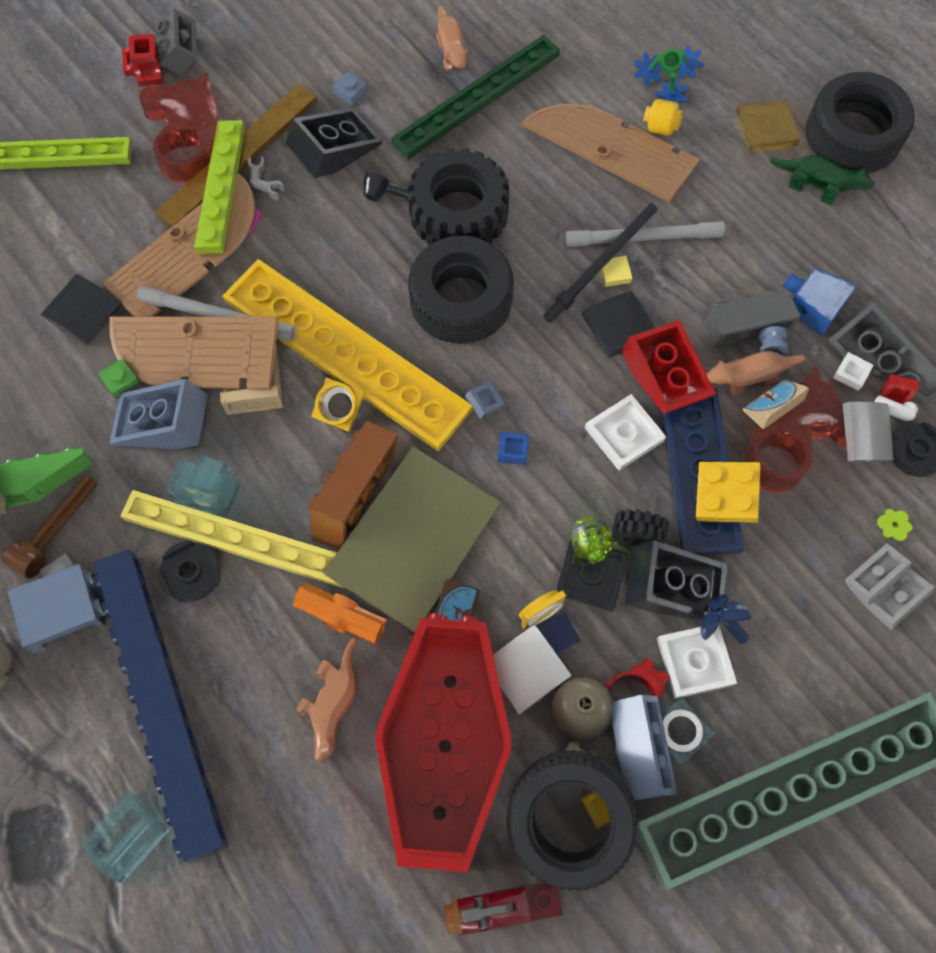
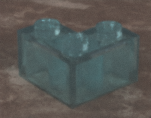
[166,455,240,516]

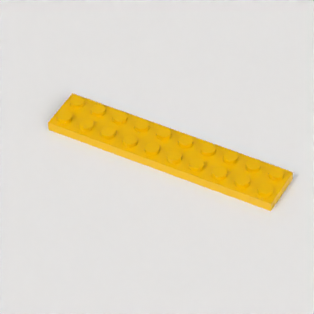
[222,259,473,452]

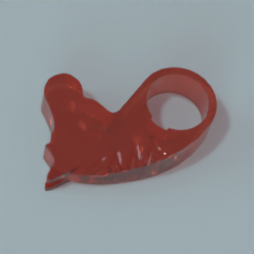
[139,73,219,183]
[746,367,847,493]

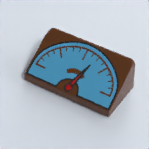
[435,579,480,621]

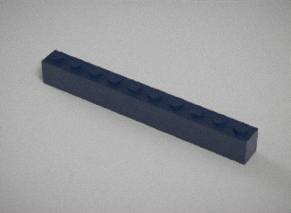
[93,549,229,863]

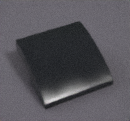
[41,274,122,346]
[581,291,656,357]

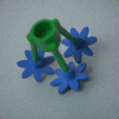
[634,45,704,103]

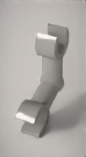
[248,156,285,201]

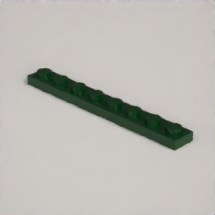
[391,34,560,160]

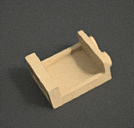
[220,345,283,415]

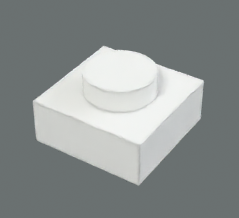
[833,352,874,391]

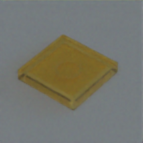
[736,99,800,152]

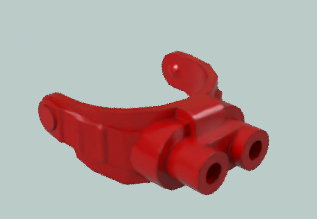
[604,658,670,701]

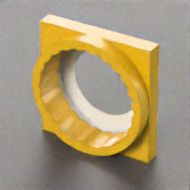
[311,377,365,432]
[519,590,566,630]

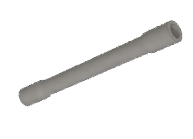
[564,221,725,247]
[137,285,297,342]

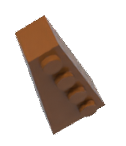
[308,421,398,551]

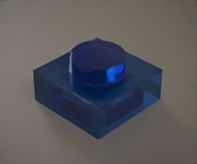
[538,613,580,654]

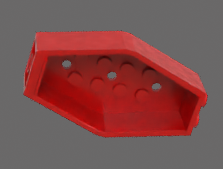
[375,614,511,872]

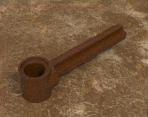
[2,475,97,579]

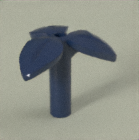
[700,594,752,644]

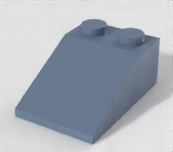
[109,379,208,449]

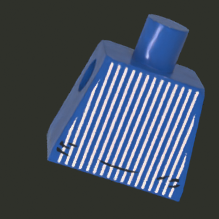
[783,269,857,336]

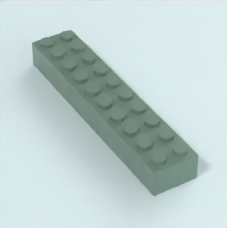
[637,692,936,890]

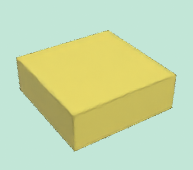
[601,256,632,287]

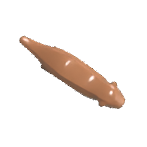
[436,6,469,72]
[707,351,805,397]
[296,638,358,763]

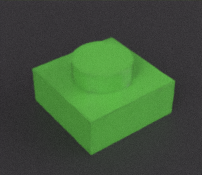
[98,359,139,398]

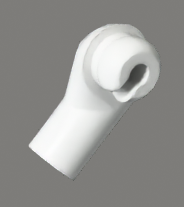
[875,395,918,422]

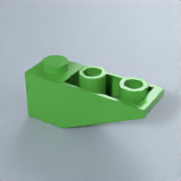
[0,447,93,508]

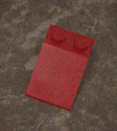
[621,320,716,414]

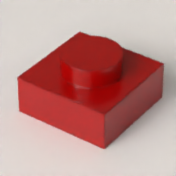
[880,374,919,404]

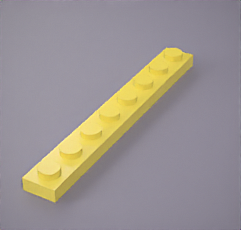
[120,490,345,589]

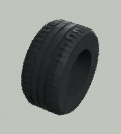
[408,236,514,344]

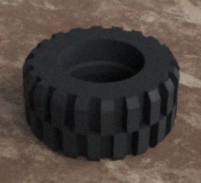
[408,148,510,245]

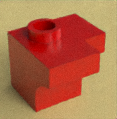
[122,34,164,87]

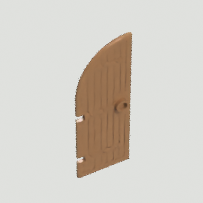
[521,103,701,203]
[102,174,255,317]
[109,317,279,390]

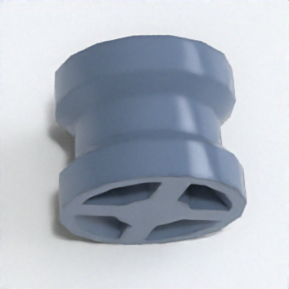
[758,326,789,356]

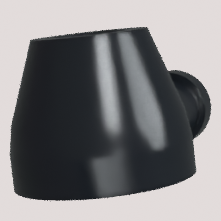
[363,172,408,202]

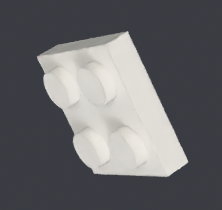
[585,394,666,471]
[657,624,737,699]

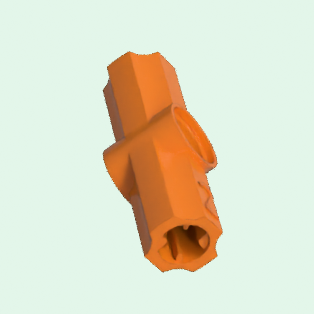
[293,582,387,645]

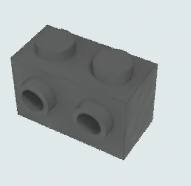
[157,9,197,75]

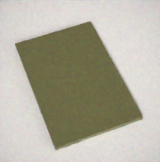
[323,446,501,634]

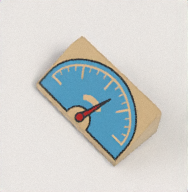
[743,379,809,429]

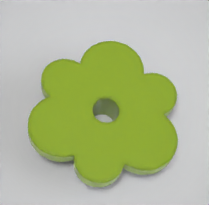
[877,509,913,542]

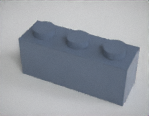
[611,695,678,802]

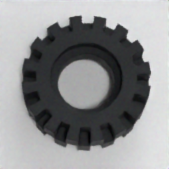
[611,509,669,549]

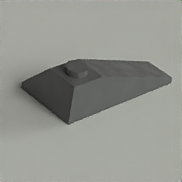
[829,297,936,403]

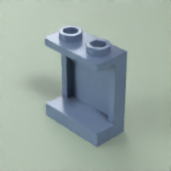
[7,564,105,654]

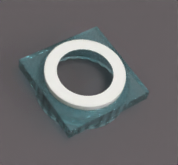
[662,697,715,766]

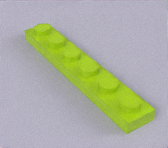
[194,120,246,254]
[0,137,132,170]

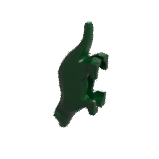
[770,155,874,205]

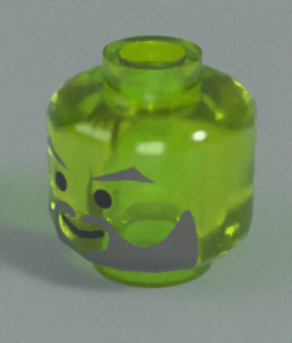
[570,516,613,563]

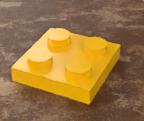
[696,462,761,523]

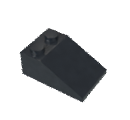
[286,107,382,178]
[625,540,728,623]

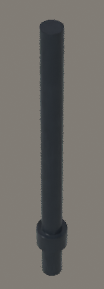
[543,203,658,323]

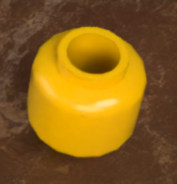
[644,99,683,136]

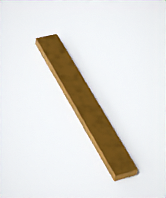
[155,83,318,227]

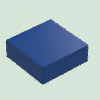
[498,432,529,465]

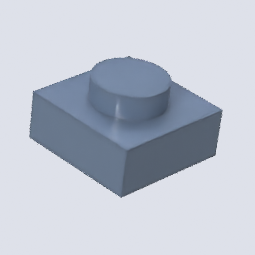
[332,71,368,105]
[465,381,505,419]

